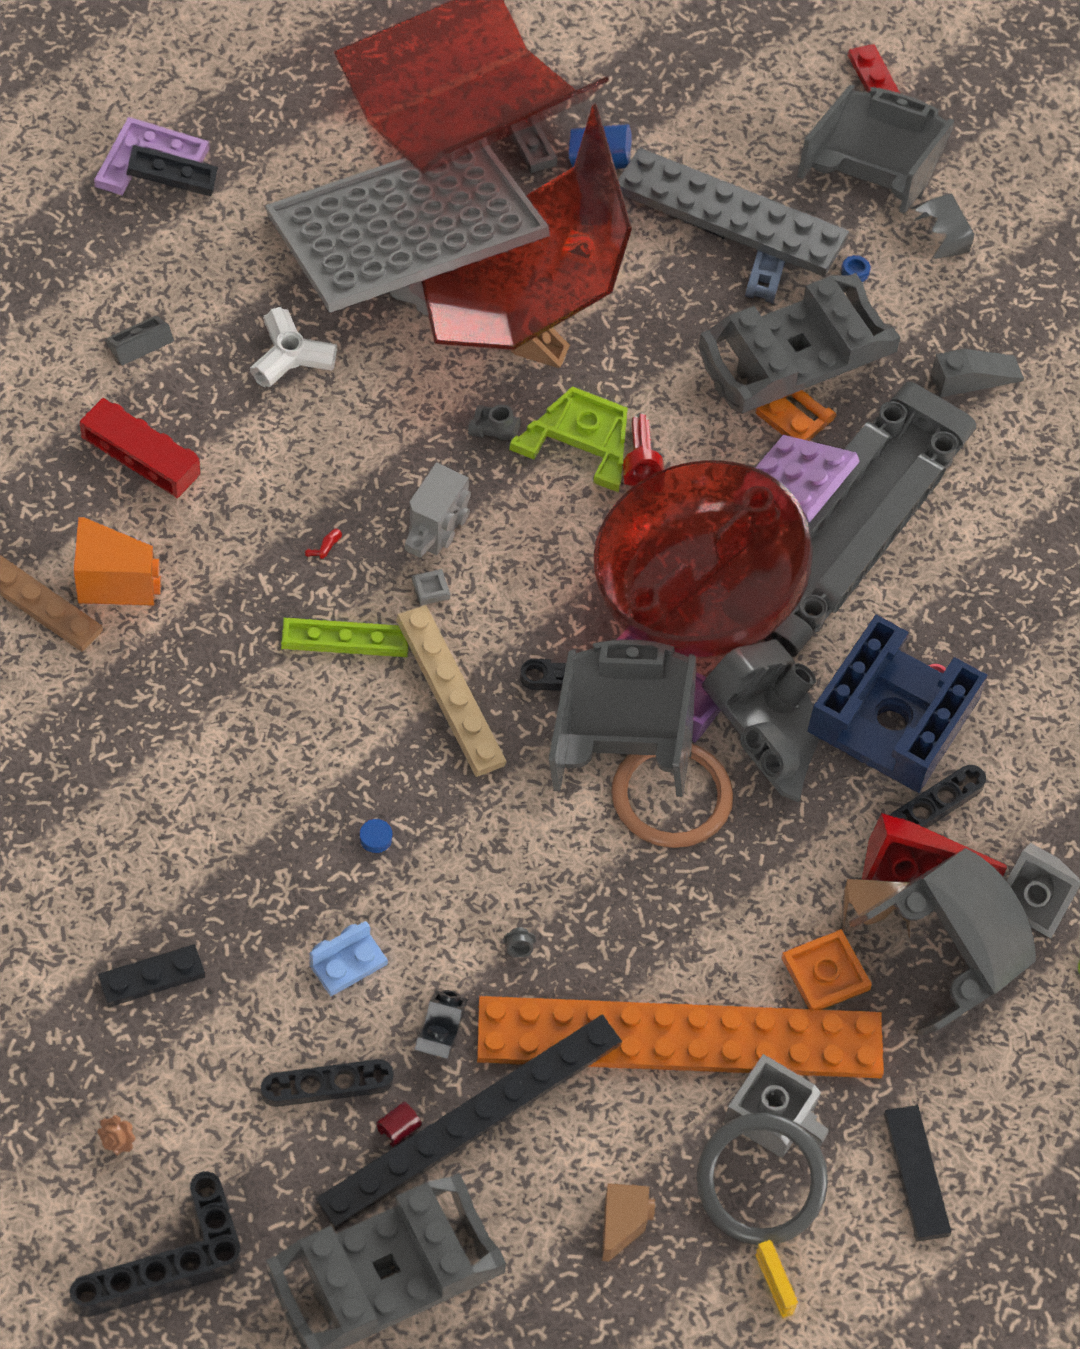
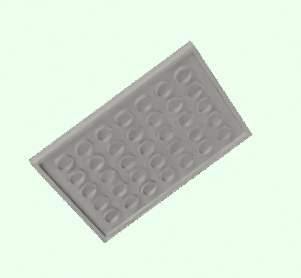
[265,133,550,313]

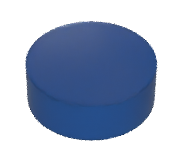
[841,255,871,282]
[360,819,392,853]

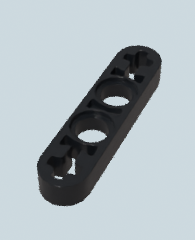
[889,765,986,828]
[261,1059,394,1107]

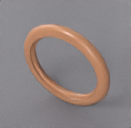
[611,744,734,848]

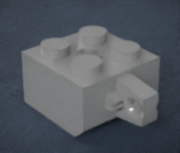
[405,462,471,558]
[724,1054,829,1158]

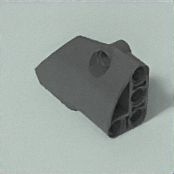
[701,640,820,802]

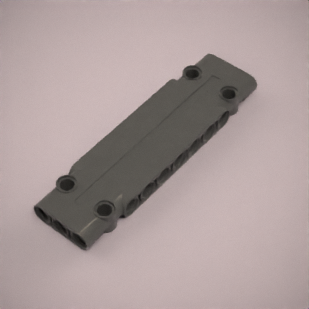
[722,382,977,657]

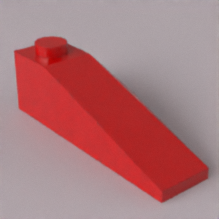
[861,813,1007,882]

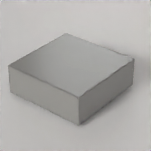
[412,569,451,606]

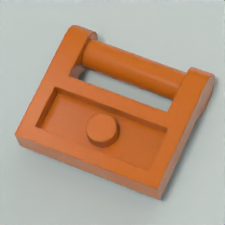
[755,390,836,441]

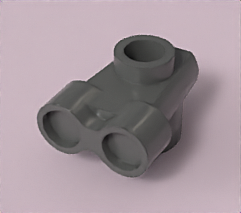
[468,405,521,441]

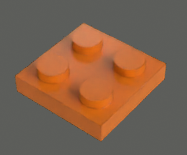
[781,929,872,1011]

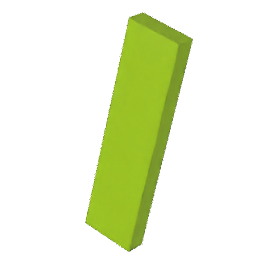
[281,618,409,657]

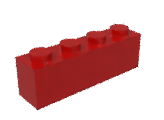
[79,398,201,499]

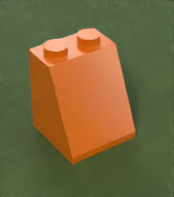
[74,517,161,606]

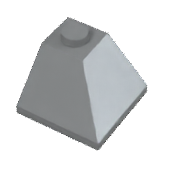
[1006,843,1080,938]

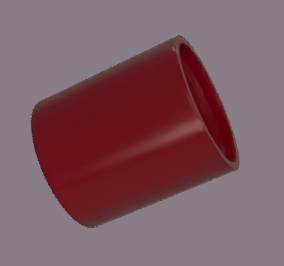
[375,1102,422,1147]

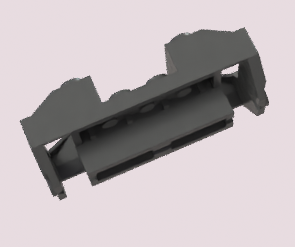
[698,273,901,414]
[266,1173,507,1349]

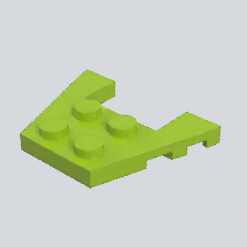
[509,386,628,492]

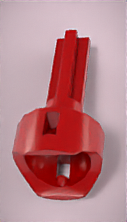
[623,414,665,490]

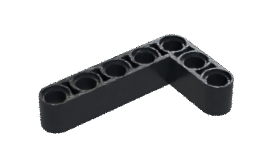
[69,1171,241,1317]

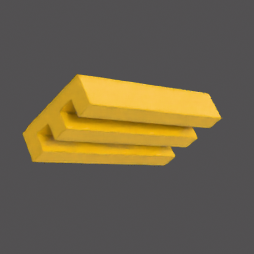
[755,1240,798,1318]

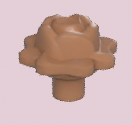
[97,1115,136,1155]

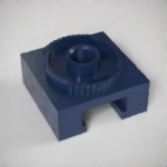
[807,614,988,793]

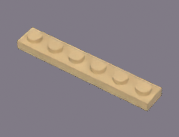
[396,605,507,777]

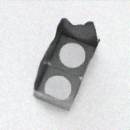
[910,193,974,259]

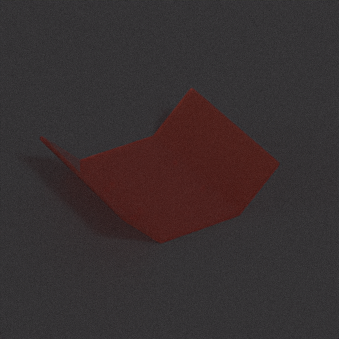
[334,0,609,174]
[421,103,632,350]

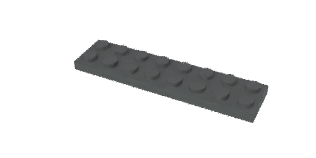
[614,147,849,277]

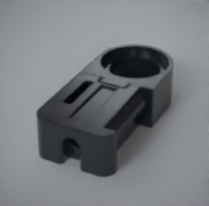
[520,659,566,691]

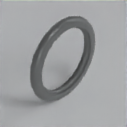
[696,1112,828,1245]

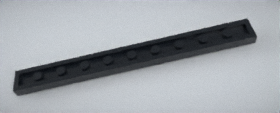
[316,1014,622,1229]

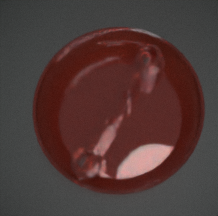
[593,460,813,658]

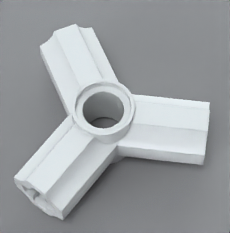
[250,307,337,387]

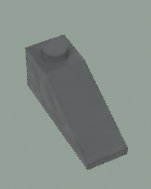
[931,349,1024,398]

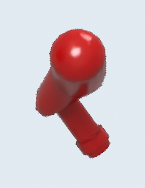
[305,529,342,559]

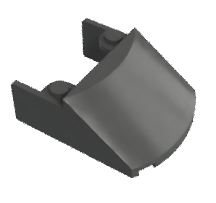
[797,85,954,214]
[549,640,696,797]
[848,848,1036,1037]

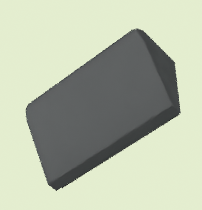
[104,315,174,366]

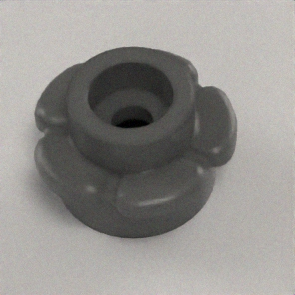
[503,927,536,957]

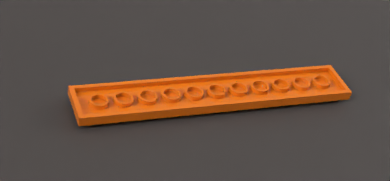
[477,996,884,1078]

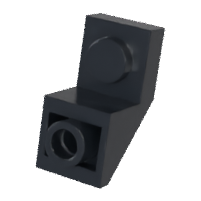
[415,990,468,1059]

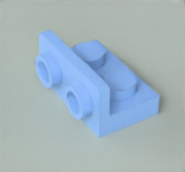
[309,921,388,997]

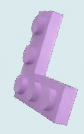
[95,117,209,195]

